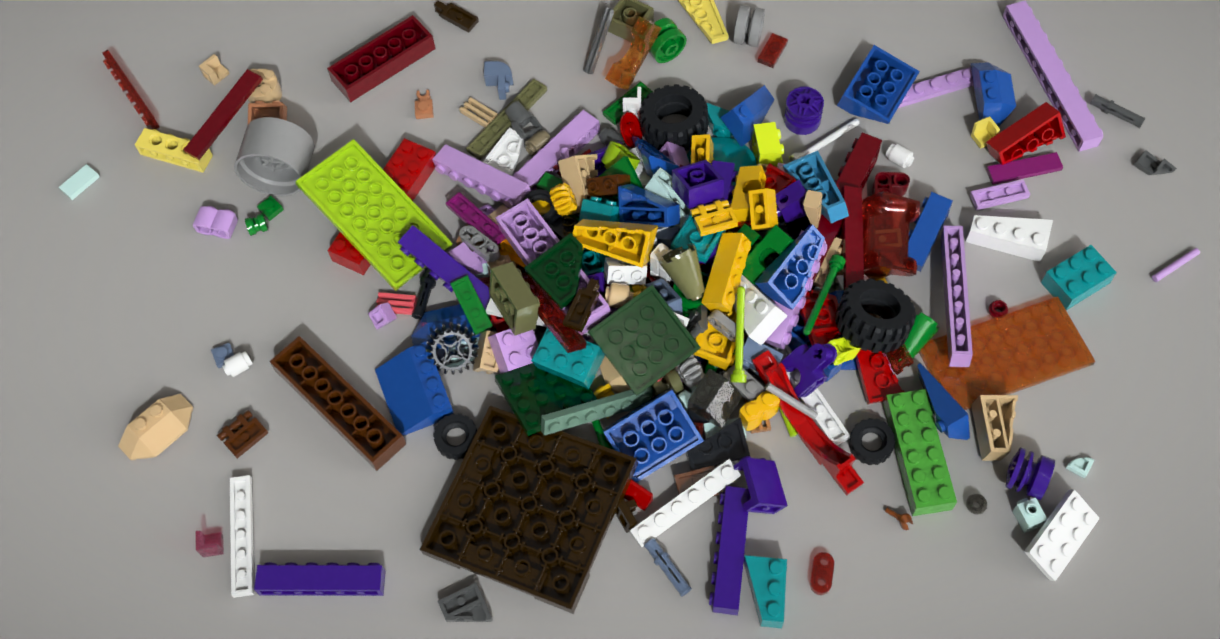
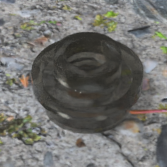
[966,494,987,514]

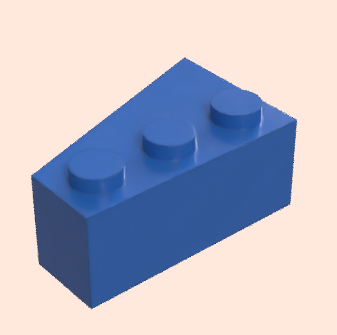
[618,184,680,227]

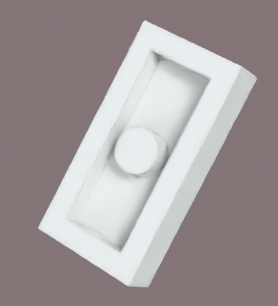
[623,87,641,124]

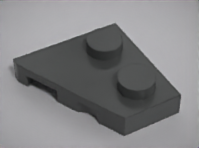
[438,583,493,622]

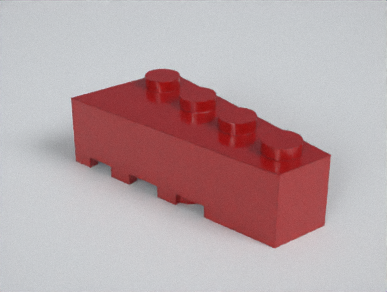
[986,102,1066,165]

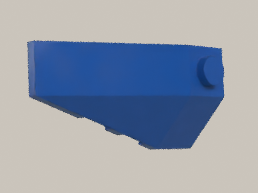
[755,224,825,310]
[917,363,970,440]

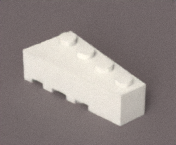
[966,215,1053,262]

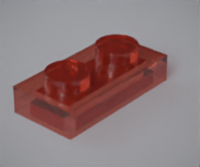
[758,33,788,68]

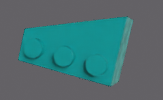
[743,555,787,629]

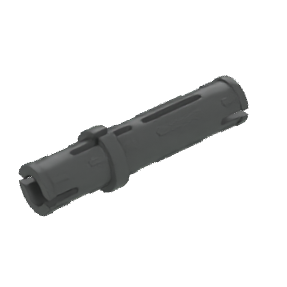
[1090,94,1145,128]

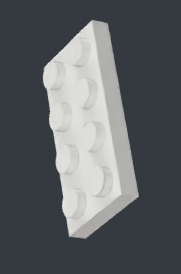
[1024,490,1099,581]

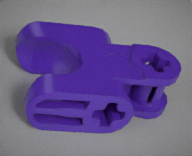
[780,344,837,398]

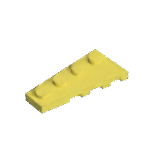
[678,0,728,44]

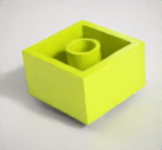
[751,122,784,167]

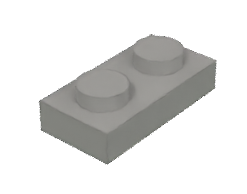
[723,365,765,402]

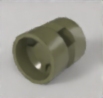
[651,369,684,397]

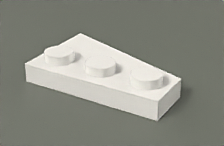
[483,128,525,176]

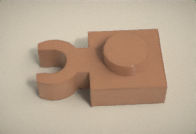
[415,90,434,119]

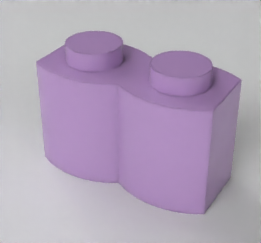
[193,206,238,239]

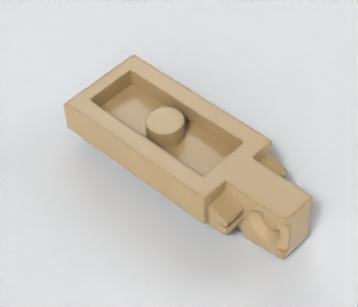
[814,237,843,288]

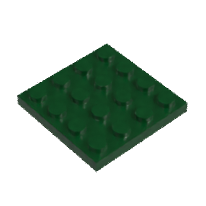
[588,285,701,397]
[495,363,597,436]

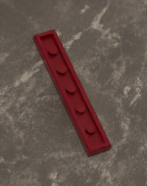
[183,69,263,160]
[841,186,864,290]

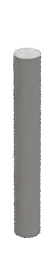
[765,382,818,420]

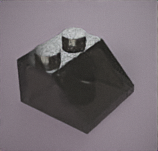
[688,369,742,429]

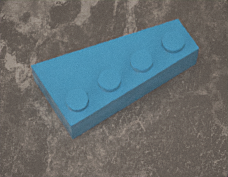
[783,150,849,223]

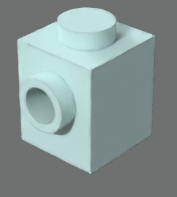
[1012,498,1047,533]

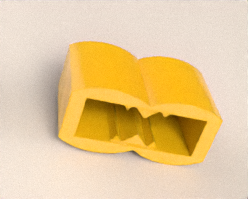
[739,391,780,431]

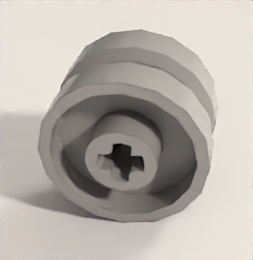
[734,5,765,47]

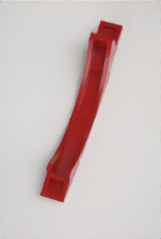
[752,350,864,496]

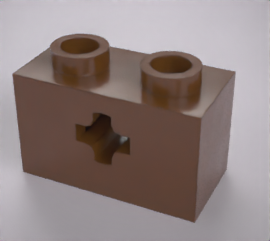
[587,174,631,198]

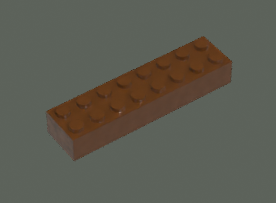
[269,336,406,471]

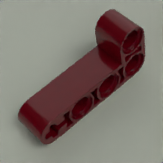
[872,172,910,231]

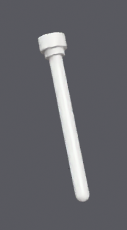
[788,119,859,162]

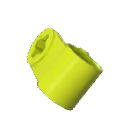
[827,337,861,366]

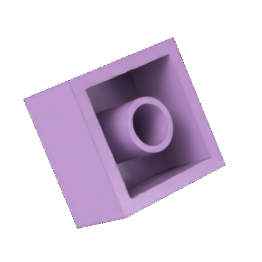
[488,329,538,374]

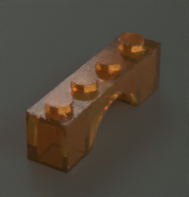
[605,16,662,90]

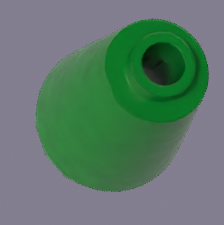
[891,312,940,365]

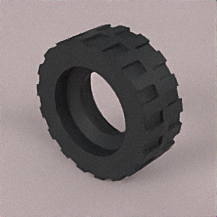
[433,413,477,460]
[849,418,895,465]

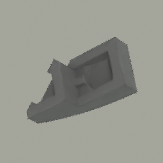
[1133,150,1177,175]

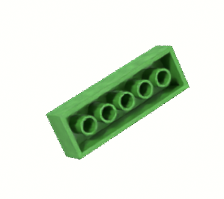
[883,389,957,516]

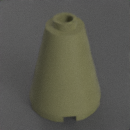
[658,243,705,301]

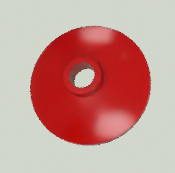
[620,112,642,148]

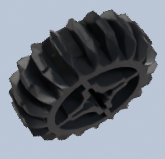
[426,322,479,375]

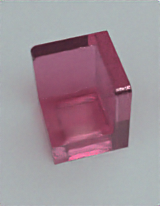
[195,530,224,558]

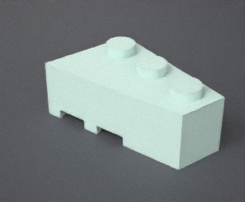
[644,168,694,229]

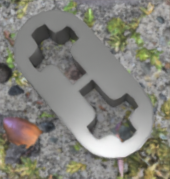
[708,310,736,342]

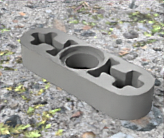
[459,225,500,262]

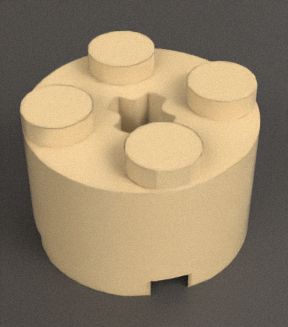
[248,69,282,103]

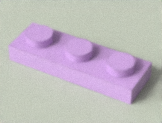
[970,179,1030,210]

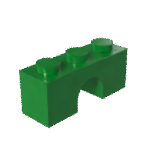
[742,225,794,288]

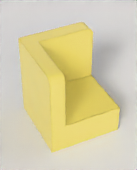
[971,116,1000,149]

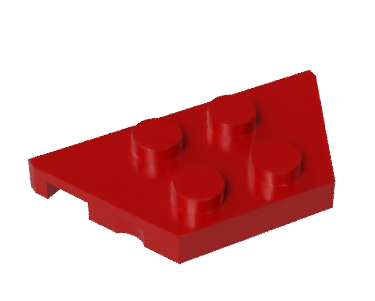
[800,290,843,346]

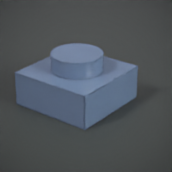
[211,343,235,368]

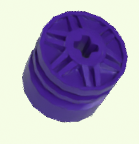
[784,87,824,135]
[1005,447,1055,500]

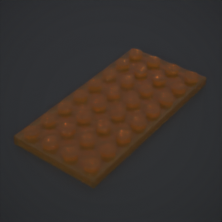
[919,296,1096,410]

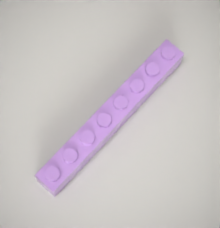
[940,226,973,367]

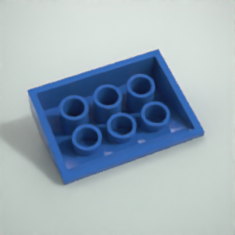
[837,45,920,124]
[375,341,454,436]
[603,387,704,483]

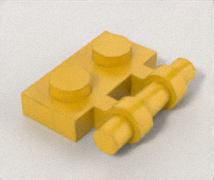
[690,200,738,236]

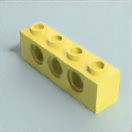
[135,128,213,173]

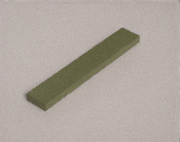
[466,78,547,160]

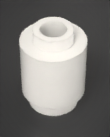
[886,144,914,168]
[222,351,253,377]

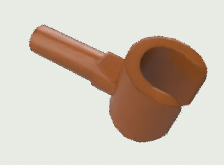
[885,507,913,530]

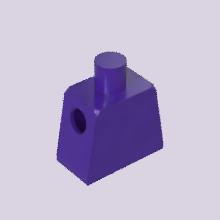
[776,180,807,223]

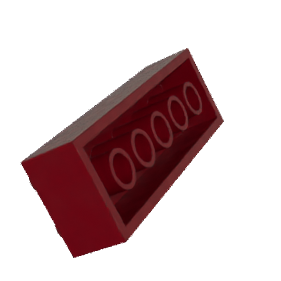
[327,15,436,103]

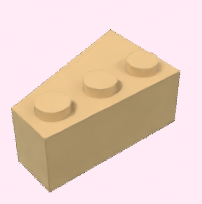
[558,154,598,215]
[971,395,1018,461]

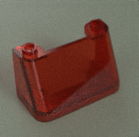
[862,191,920,277]

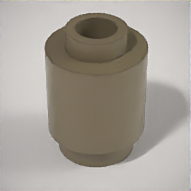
[525,130,551,155]

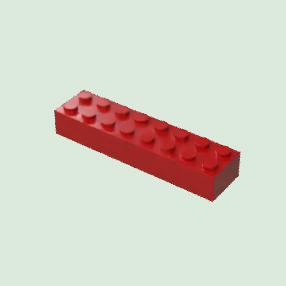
[328,138,436,276]

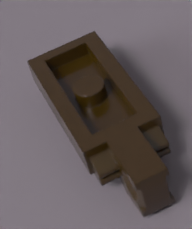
[434,1,479,33]
[563,278,600,332]

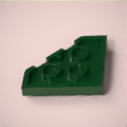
[524,233,584,309]

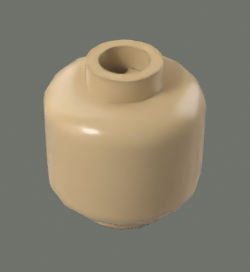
[605,282,634,309]

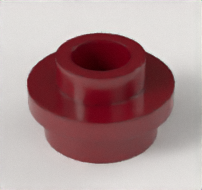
[988,300,1008,319]

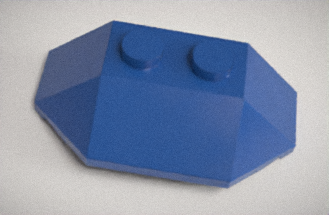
[970,62,1016,127]
[411,304,489,350]

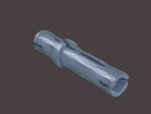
[644,538,692,597]

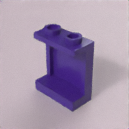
[733,456,788,514]

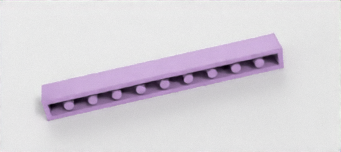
[1003,0,1103,152]

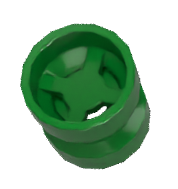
[245,213,269,236]

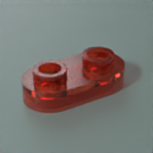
[810,552,834,595]

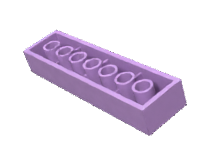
[496,198,611,337]

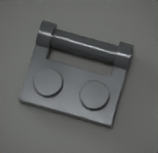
[686,304,708,339]

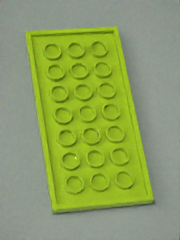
[296,139,453,291]

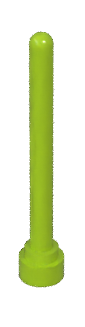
[730,286,747,383]

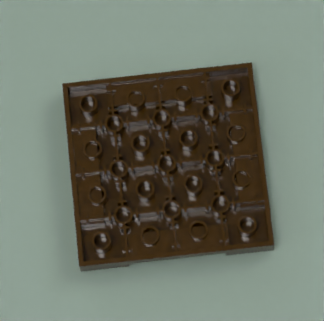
[420,406,638,614]

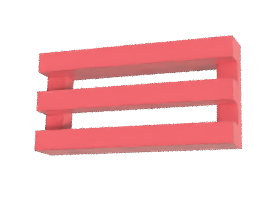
[375,292,417,315]

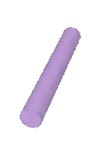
[1152,248,1200,282]

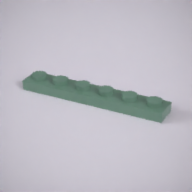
[541,386,653,435]

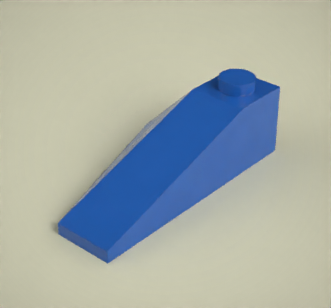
[720,85,775,147]
[631,136,679,178]

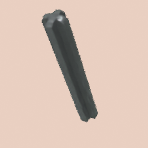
[584,7,614,74]

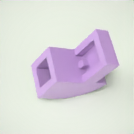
[448,242,490,275]

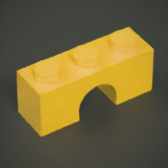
[729,165,766,222]

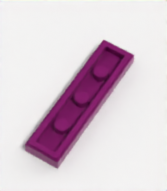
[986,152,1063,185]
[445,192,506,245]

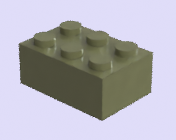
[489,262,540,336]

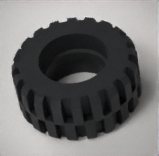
[639,84,709,151]
[835,279,916,353]

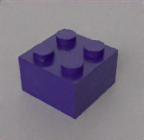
[672,160,724,209]

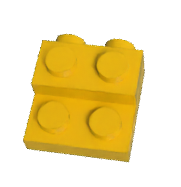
[693,322,735,370]

